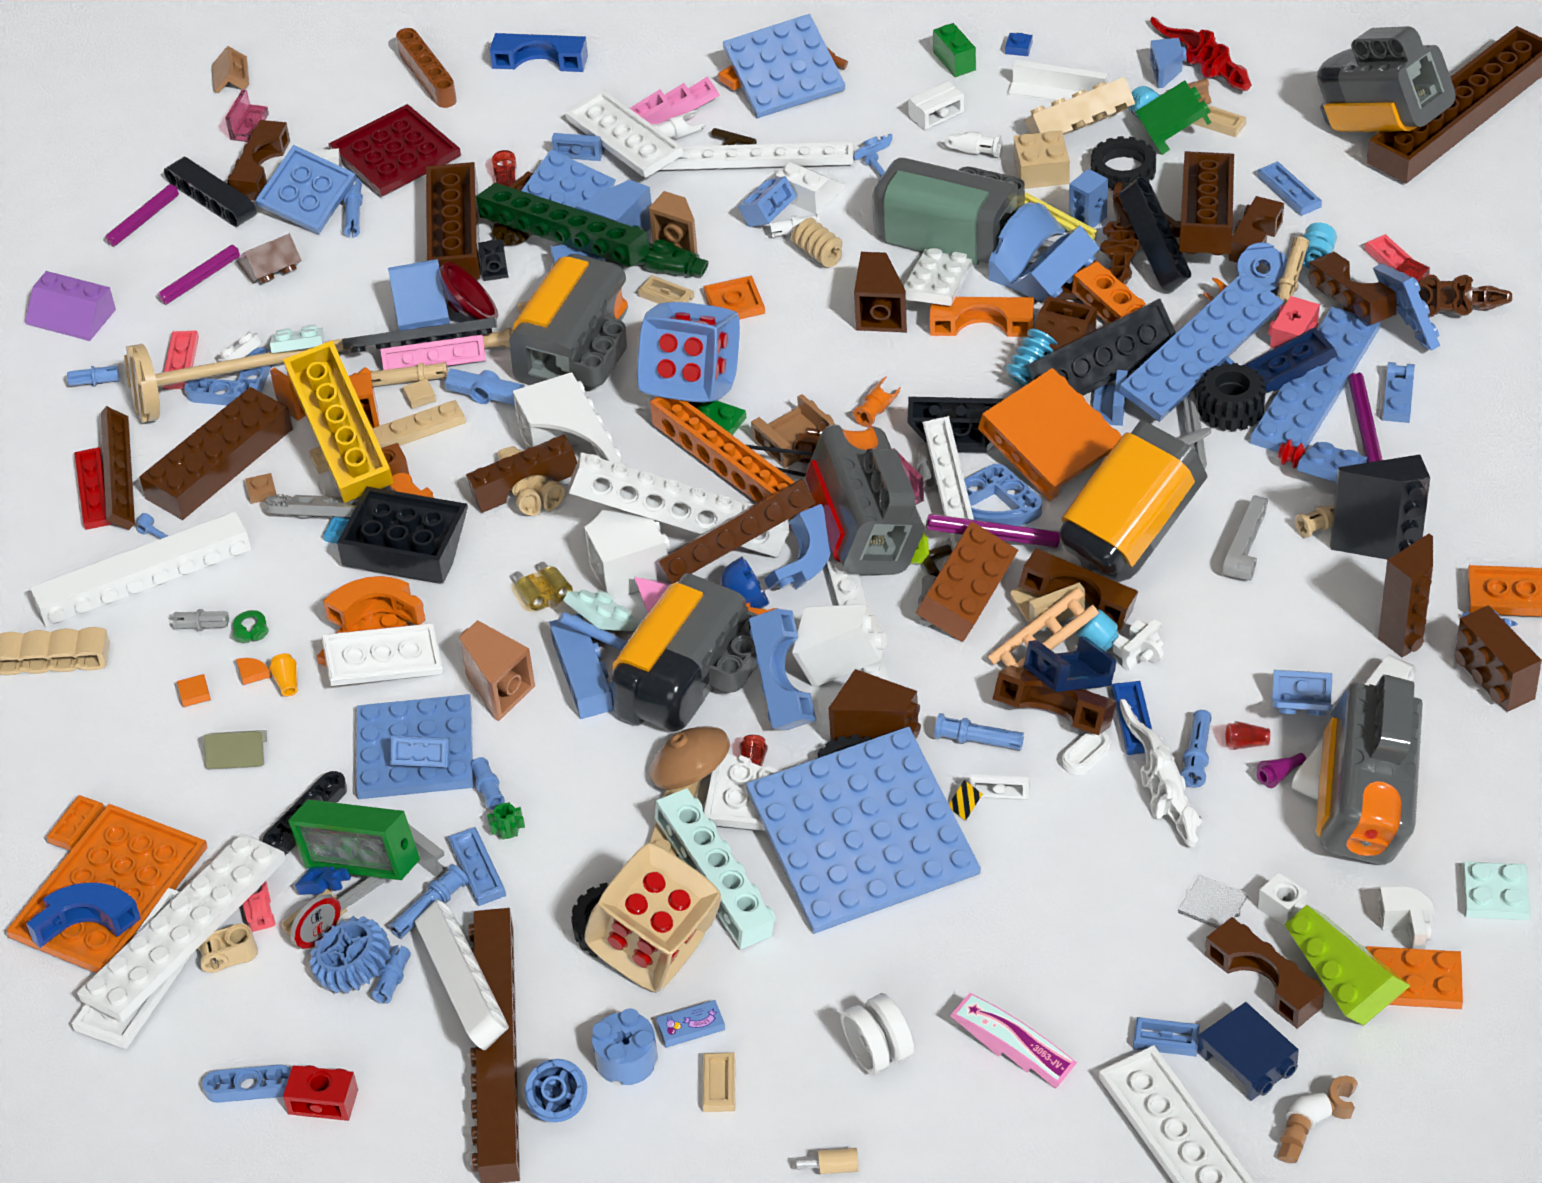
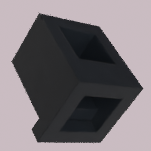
[478,239,509,281]

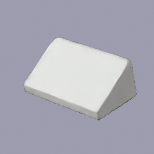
[969,774,1030,799]

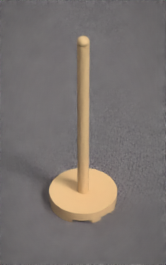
[124,338,350,423]

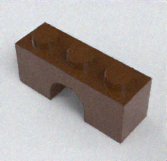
[1229,196,1284,264]

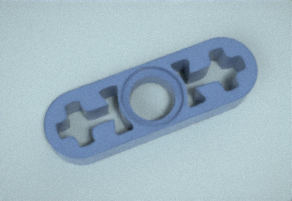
[202,1065,291,1103]

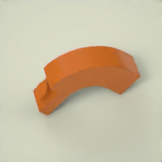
[323,576,426,631]

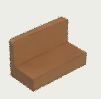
[212,46,249,93]

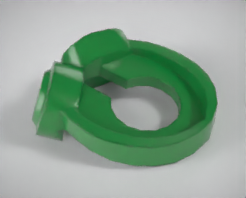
[232,610,269,643]

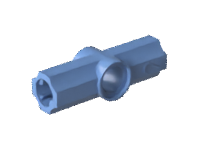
[445,368,525,405]

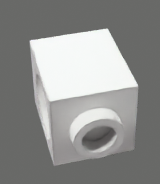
[1258,872,1308,928]

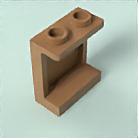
[751,394,835,469]

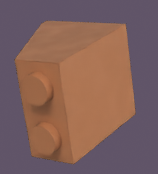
[459,620,535,721]

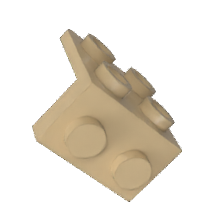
[1011,582,1085,628]

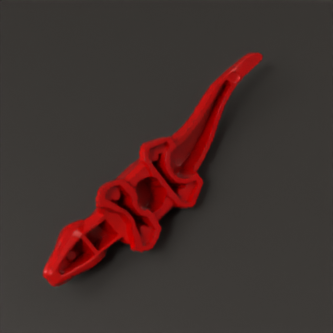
[1150,17,1252,91]

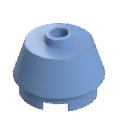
[525,1059,587,1122]

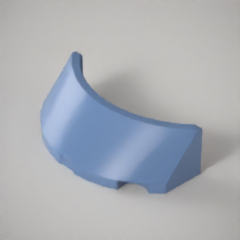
[989,202,1066,289]

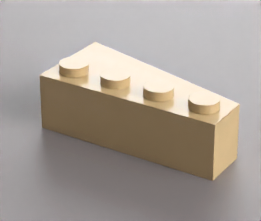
[1024,77,1136,135]

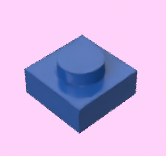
[1005,33,1033,56]

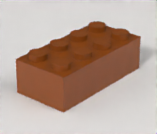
[915,521,1018,642]

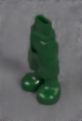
[619,225,709,277]

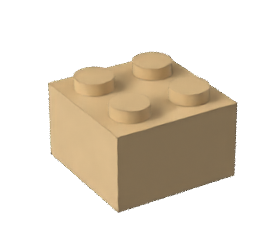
[1014,131,1070,189]

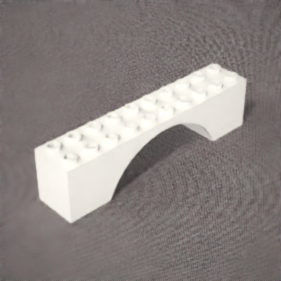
[513,372,670,599]

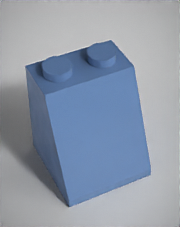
[576,180,652,232]
[388,259,452,342]

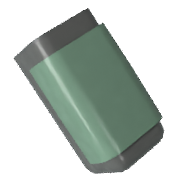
[872,158,1025,265]

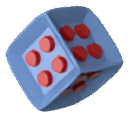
[637,302,740,402]

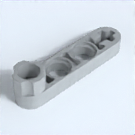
[1223,495,1268,581]

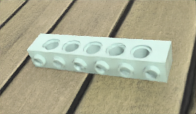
[654,788,776,950]

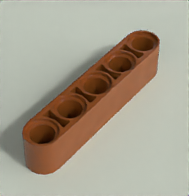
[396,28,457,108]

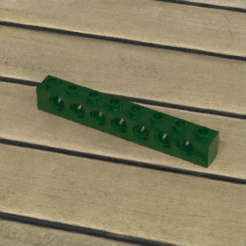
[476,183,650,267]

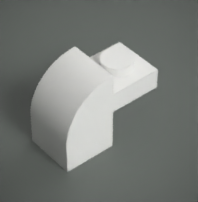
[1378,886,1435,949]

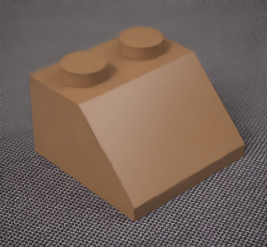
[649,191,698,254]

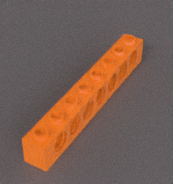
[650,397,812,529]

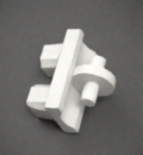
[1113,619,1164,671]

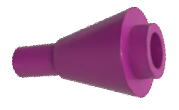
[1257,753,1306,788]

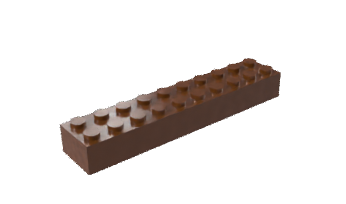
[1367,26,1542,184]

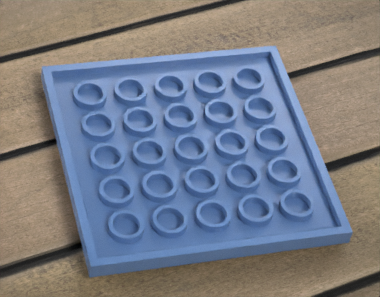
[746,727,981,934]

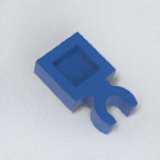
[295,866,351,896]

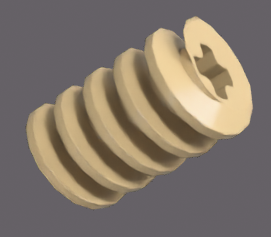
[790,217,843,268]

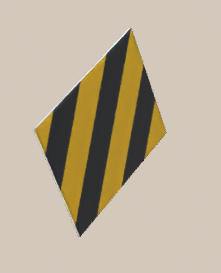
[949,780,983,821]

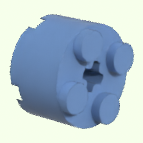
[592,1009,658,1085]

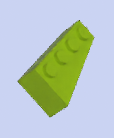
[1284,905,1411,1026]

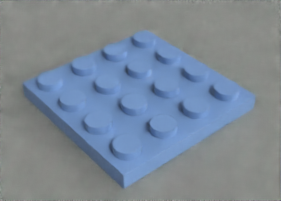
[723,14,845,118]
[357,694,474,799]

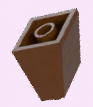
[854,251,907,333]
[828,669,921,742]

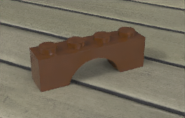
[227,120,290,201]
[1308,252,1397,325]
[466,435,577,513]
[1018,548,1139,630]
[993,665,1117,736]
[1205,917,1325,1029]

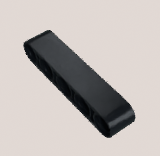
[164,156,257,227]
[1119,176,1191,293]

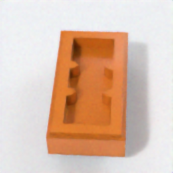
[46,795,105,851]

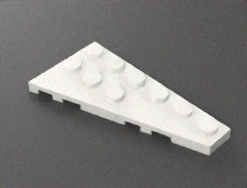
[704,753,780,831]

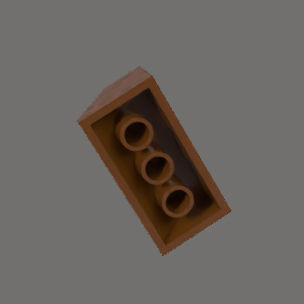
[1378,534,1433,658]

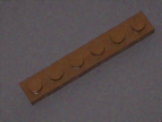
[101,406,135,530]
[658,478,816,584]

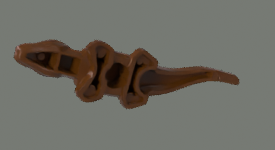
[1100,182,1140,284]
[1343,275,1512,317]

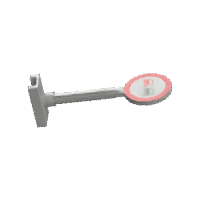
[290,824,446,949]

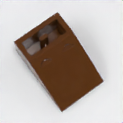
[1034,296,1097,355]

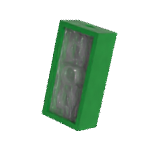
[288,799,420,881]

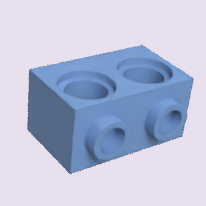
[737,176,797,227]

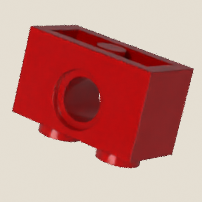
[283,1065,358,1121]

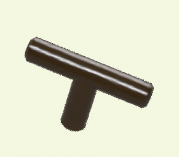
[711,128,757,145]
[922,544,952,577]

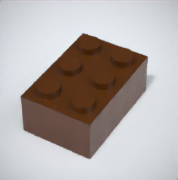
[1454,605,1542,712]

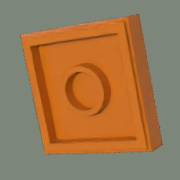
[703,275,765,320]

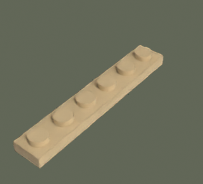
[309,400,466,474]

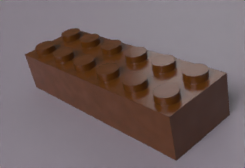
[1179,151,1234,256]
[426,162,481,280]
[139,387,293,520]

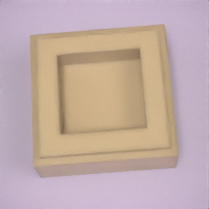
[403,379,436,409]

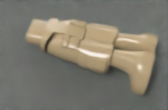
[497,446,565,516]

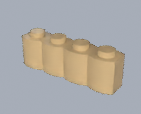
[0,627,110,675]

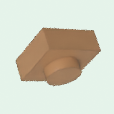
[245,473,277,504]

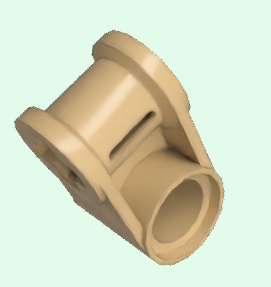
[197,923,258,973]

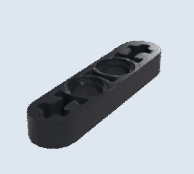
[263,771,347,855]

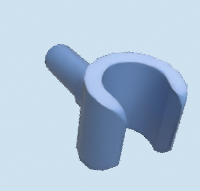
[137,513,168,539]

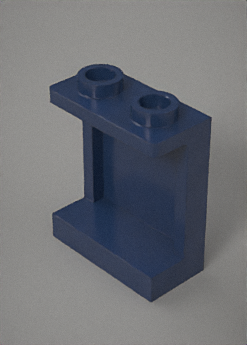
[1023,637,1117,692]
[1198,1002,1299,1101]

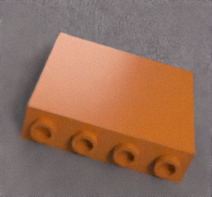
[978,368,1122,502]

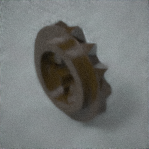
[492,223,531,245]

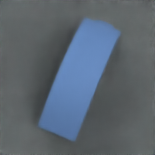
[764,504,831,589]

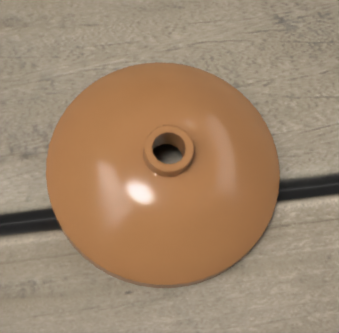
[649,726,730,789]

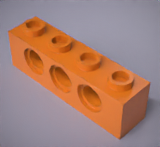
[1072,261,1146,324]

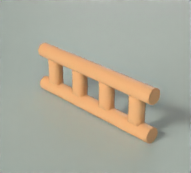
[988,587,1099,670]

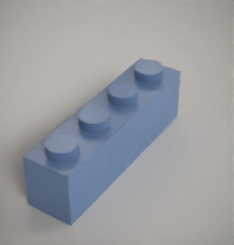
[549,614,613,719]

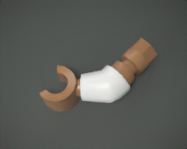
[1277,1076,1358,1163]

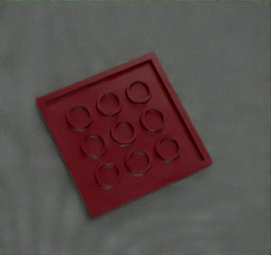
[328,104,461,197]

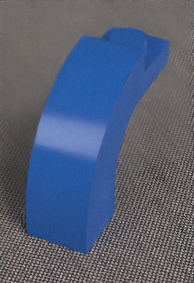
[26,883,141,948]

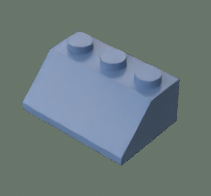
[1011,226,1100,302]

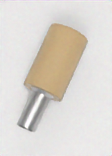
[796,1148,859,1175]

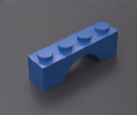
[490,33,588,72]

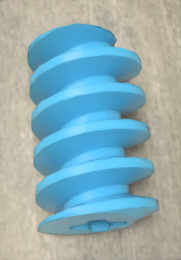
[1005,329,1058,386]

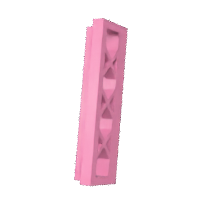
[380,335,486,370]

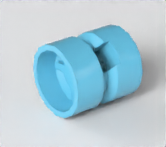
[1303,222,1337,269]

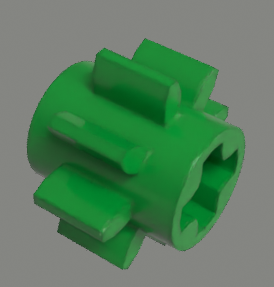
[487,802,525,839]

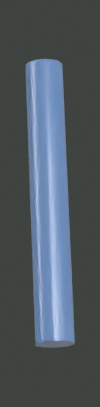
[558,612,628,650]

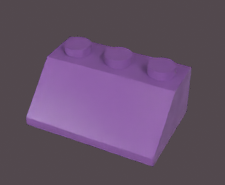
[25,271,116,341]

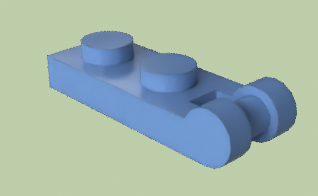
[1382,362,1415,423]

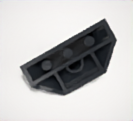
[907,396,1004,454]

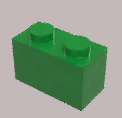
[933,23,976,77]

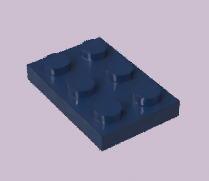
[1246,327,1338,393]

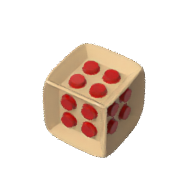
[585,843,721,992]

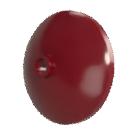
[440,262,498,320]

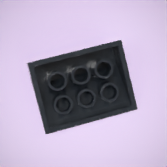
[1330,454,1430,560]
[337,486,468,583]

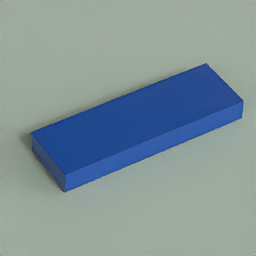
[1112,681,1152,755]

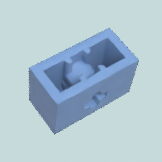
[1069,169,1108,228]

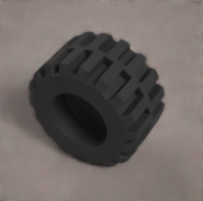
[1198,363,1266,431]

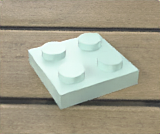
[270,325,324,353]
[563,590,639,631]
[1463,862,1530,920]

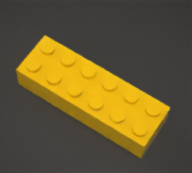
[283,340,394,503]

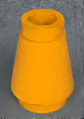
[269,653,298,697]

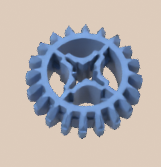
[309,916,392,994]

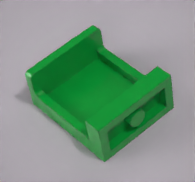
[1135,80,1212,155]

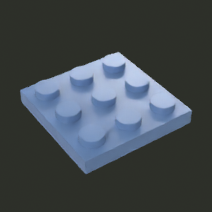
[255,145,357,234]
[521,149,616,208]

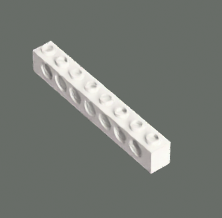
[569,452,789,557]

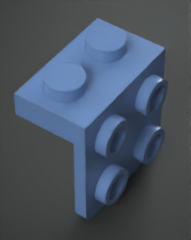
[1272,670,1333,716]

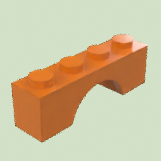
[930,297,1034,337]

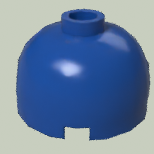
[720,556,770,609]

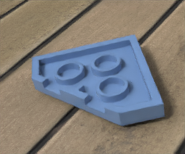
[1373,263,1440,351]

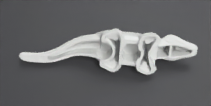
[1120,699,1202,847]

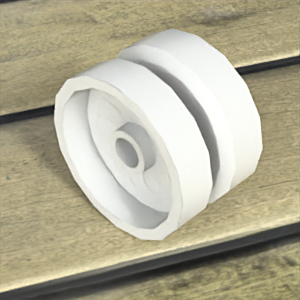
[841,993,914,1075]

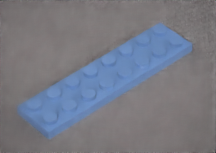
[1118,272,1284,422]
[1250,307,1381,452]

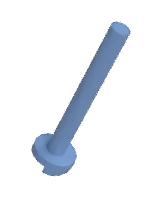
[864,151,885,177]

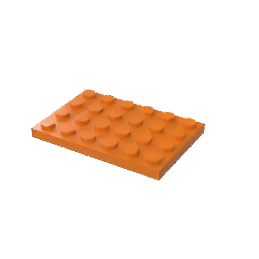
[6,804,208,973]

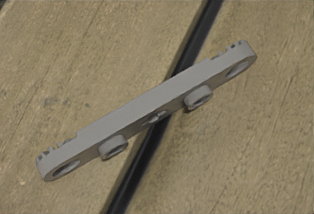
[265,494,360,518]

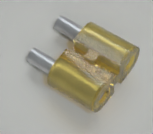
[513,561,573,611]

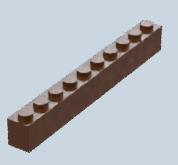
[469,908,520,1183]

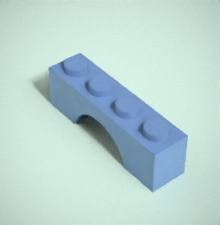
[749,609,816,730]

